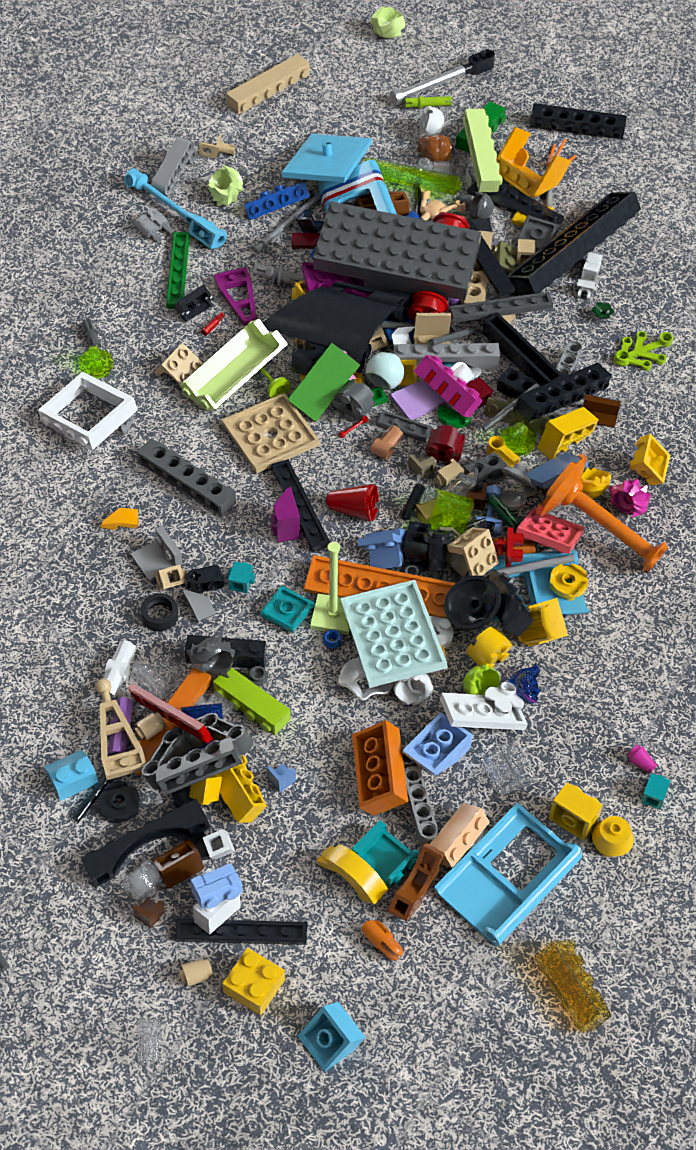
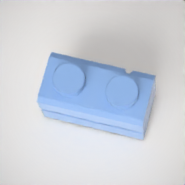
[190,863,242,910]

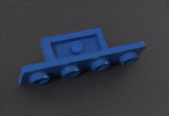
[244,181,310,220]

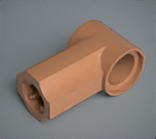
[370,425,403,460]

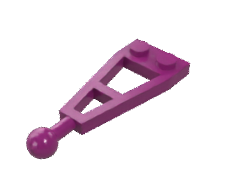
[214,267,257,326]

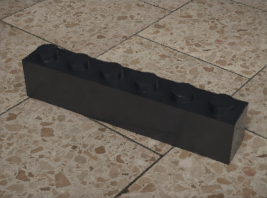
[482,312,564,386]

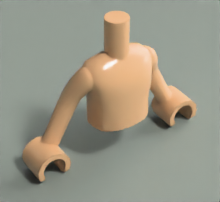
[420,188,466,221]

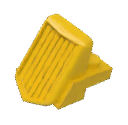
[518,598,568,647]

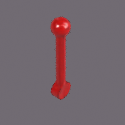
[339,416,368,438]

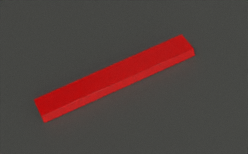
[128,683,213,744]

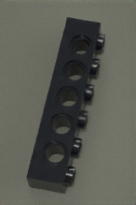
[530,103,627,140]
[515,362,612,422]

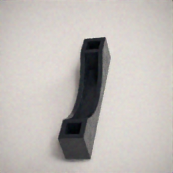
[81,799,210,887]

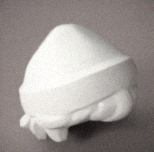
[393,674,433,706]

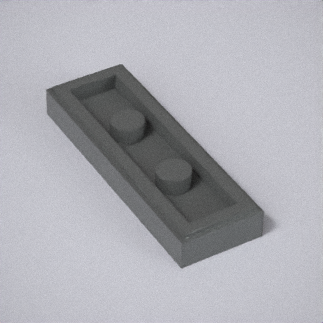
[376,410,433,443]

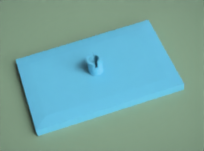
[282,134,372,183]

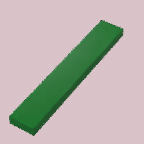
[166,232,190,309]

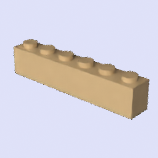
[226,54,310,114]

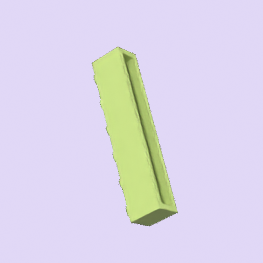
[463,109,502,192]

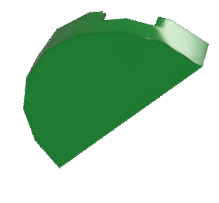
[438,405,471,429]

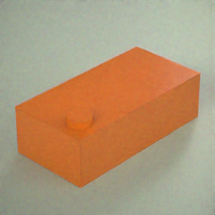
[352,720,408,816]

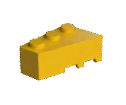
[537,407,599,460]

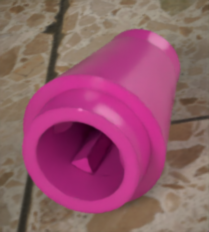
[627,744,658,774]

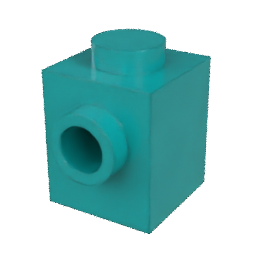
[227,561,256,594]

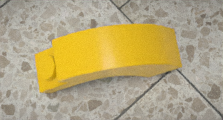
[316,844,388,905]

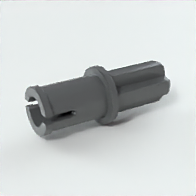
[82,319,101,351]

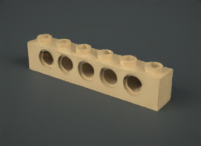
[460,231,493,305]

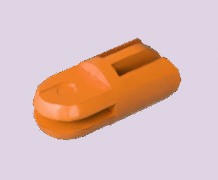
[362,920,403,961]

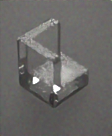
[416,474,435,503]
[203,691,235,720]

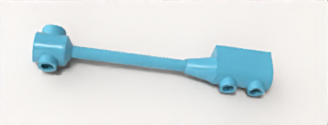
[124,168,227,249]

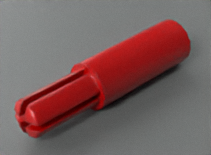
[201,312,225,336]

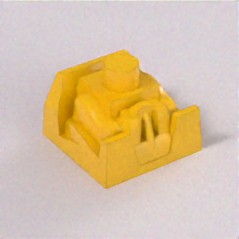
[630,434,670,486]

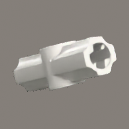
[100,640,136,699]

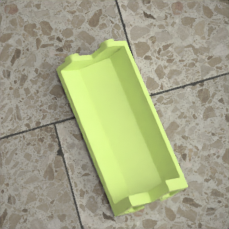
[179,319,287,411]

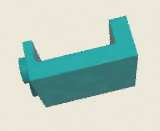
[352,820,419,888]

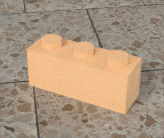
[429,803,490,868]

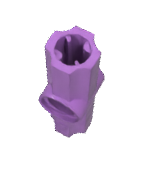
[108,697,134,757]

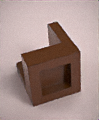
[465,483,488,511]
[132,897,165,928]

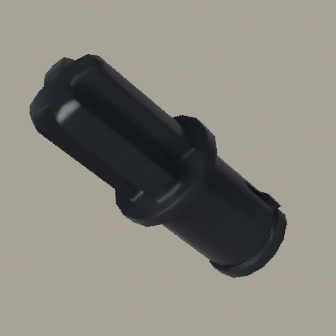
[399,483,426,520]

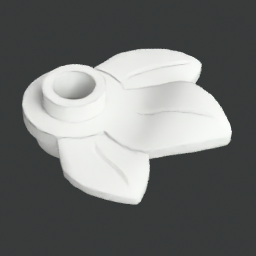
[485,682,524,712]

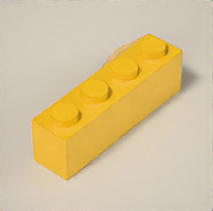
[217,755,267,823]

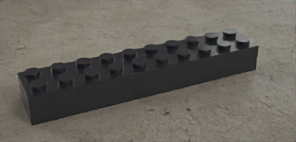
[507,192,641,296]

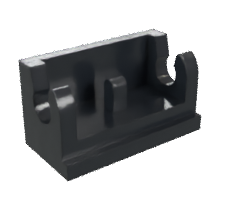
[175,284,214,323]

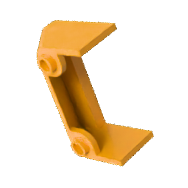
[496,126,572,198]

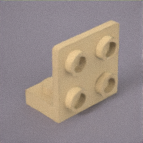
[414,313,451,344]
[154,343,203,385]
[447,527,499,576]

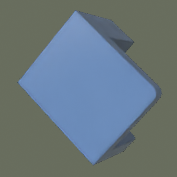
[266,764,296,792]

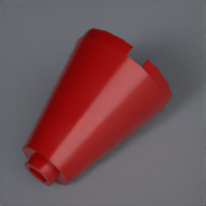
[326,484,379,521]

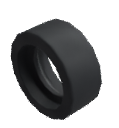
[141,593,178,631]

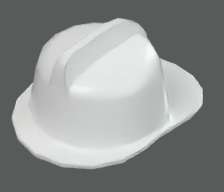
[450,362,482,383]

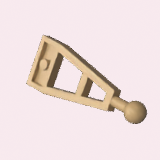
[95,679,146,780]

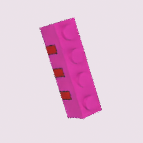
[414,354,483,417]

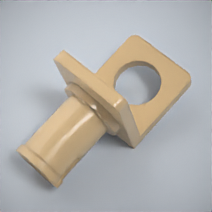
[199,133,236,159]

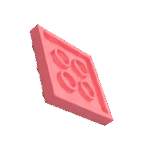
[516,508,585,554]

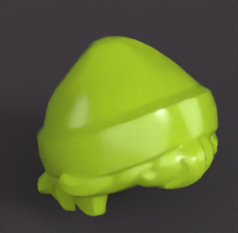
[463,664,501,695]

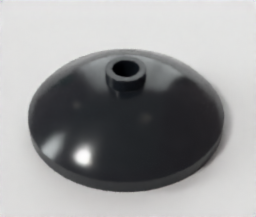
[444,575,501,630]

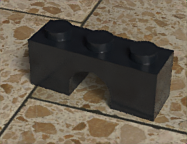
[291,341,329,375]

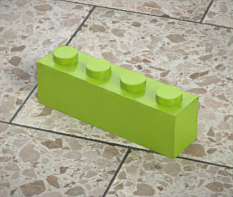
[213,667,291,735]

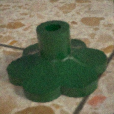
[592,302,614,319]

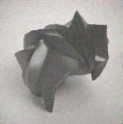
[186,635,235,678]

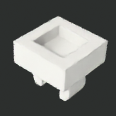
[577,279,595,299]

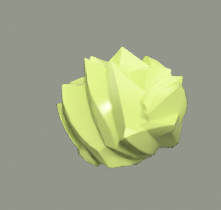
[370,6,405,38]
[208,165,243,206]

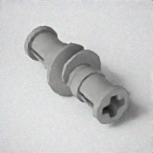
[253,261,304,286]

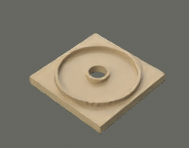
[222,393,320,474]

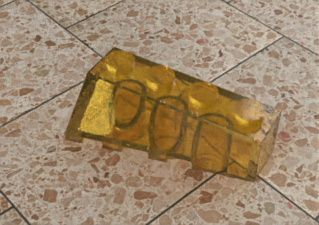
[533,940,612,1033]

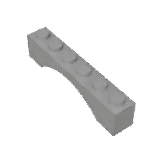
[393,343,500,370]

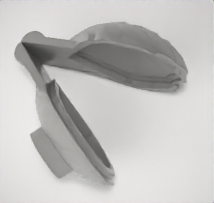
[498,463,537,511]

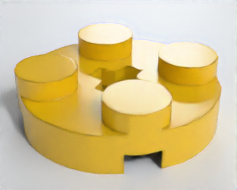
[549,563,588,601]

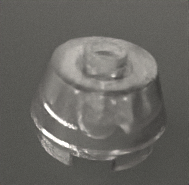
[119,859,163,902]

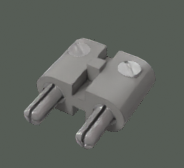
[134,208,174,243]

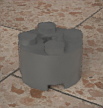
[332,379,375,422]

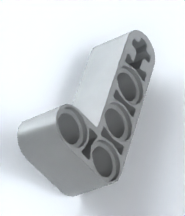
[151,137,198,195]

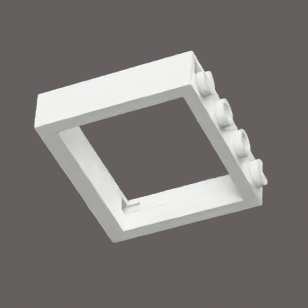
[38,372,137,450]

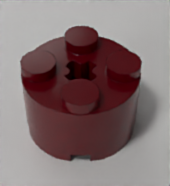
[425,425,466,465]

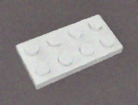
[440,693,528,730]

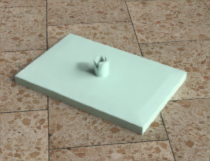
[340,580,448,688]

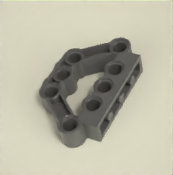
[142,713,253,795]

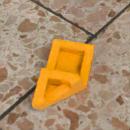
[100,508,138,530]

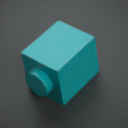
[641,773,671,810]

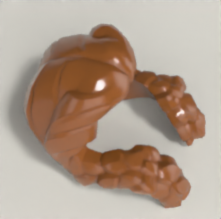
[417,135,452,166]

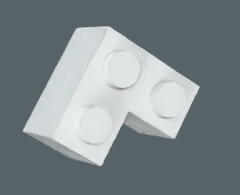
[193,868,241,934]

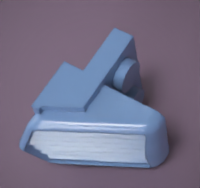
[358,528,407,569]

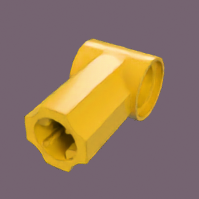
[486,436,521,467]

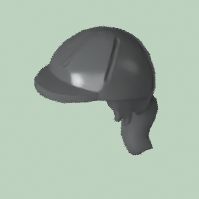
[456,192,494,220]

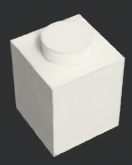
[203,829,235,860]

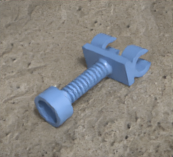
[476,485,502,536]

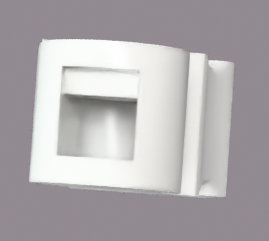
[581,252,603,284]

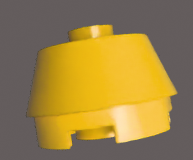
[592,816,634,857]

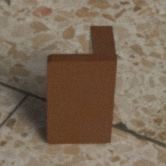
[583,394,621,428]
[152,839,204,889]

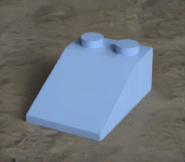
[402,712,473,776]

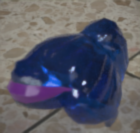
[508,663,541,705]

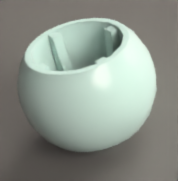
[366,352,404,390]

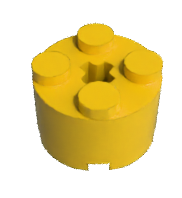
[466,626,513,668]

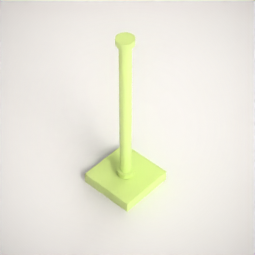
[310,542,350,635]

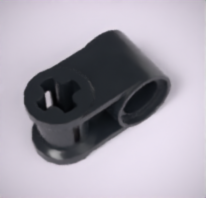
[187,565,225,593]

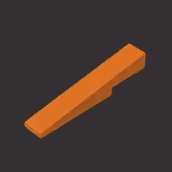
[133,668,212,776]

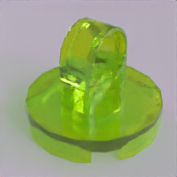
[79,345,114,379]
[500,422,536,456]

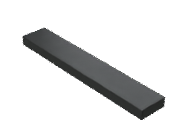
[448,292,553,323]

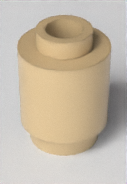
[134,712,166,741]
[179,958,213,987]

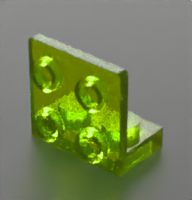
[428,489,474,535]

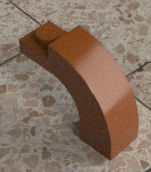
[388,843,445,921]

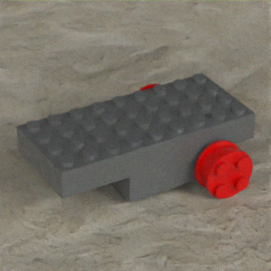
[313,201,481,324]

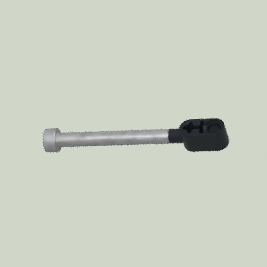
[389,49,495,106]

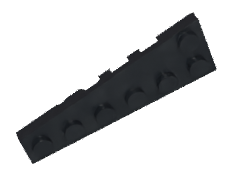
[467,181,564,225]

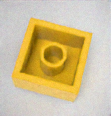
[549,782,603,842]
[222,947,285,1016]

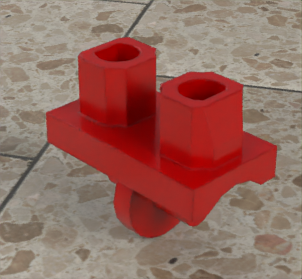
[493,527,524,567]

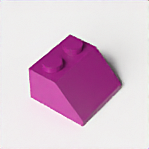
[270,487,300,543]

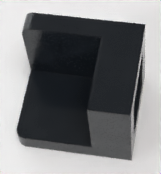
[296,209,324,233]

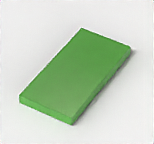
[288,343,360,422]

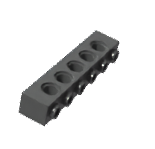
[137,438,236,517]

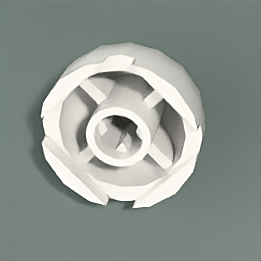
[419,106,447,138]

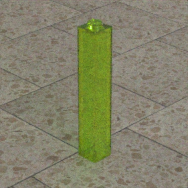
[364,157,462,195]

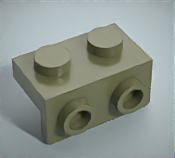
[491,241,517,274]

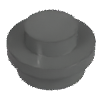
[248,666,268,686]

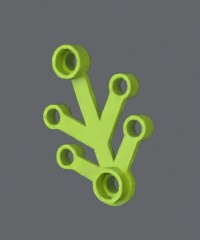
[613,331,674,371]

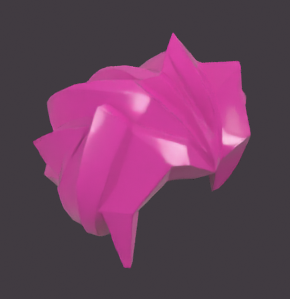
[609,478,651,518]

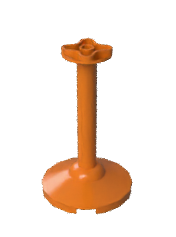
[535,453,668,573]

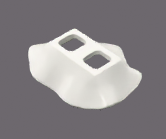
[338,657,396,700]

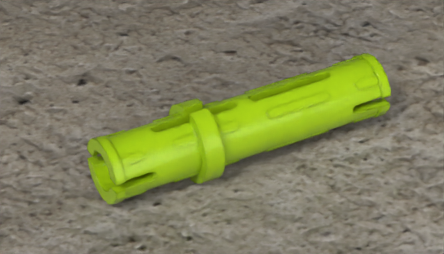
[404,96,452,109]

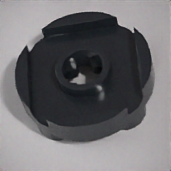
[98,781,141,823]

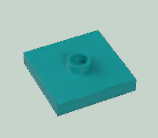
[260,585,314,633]

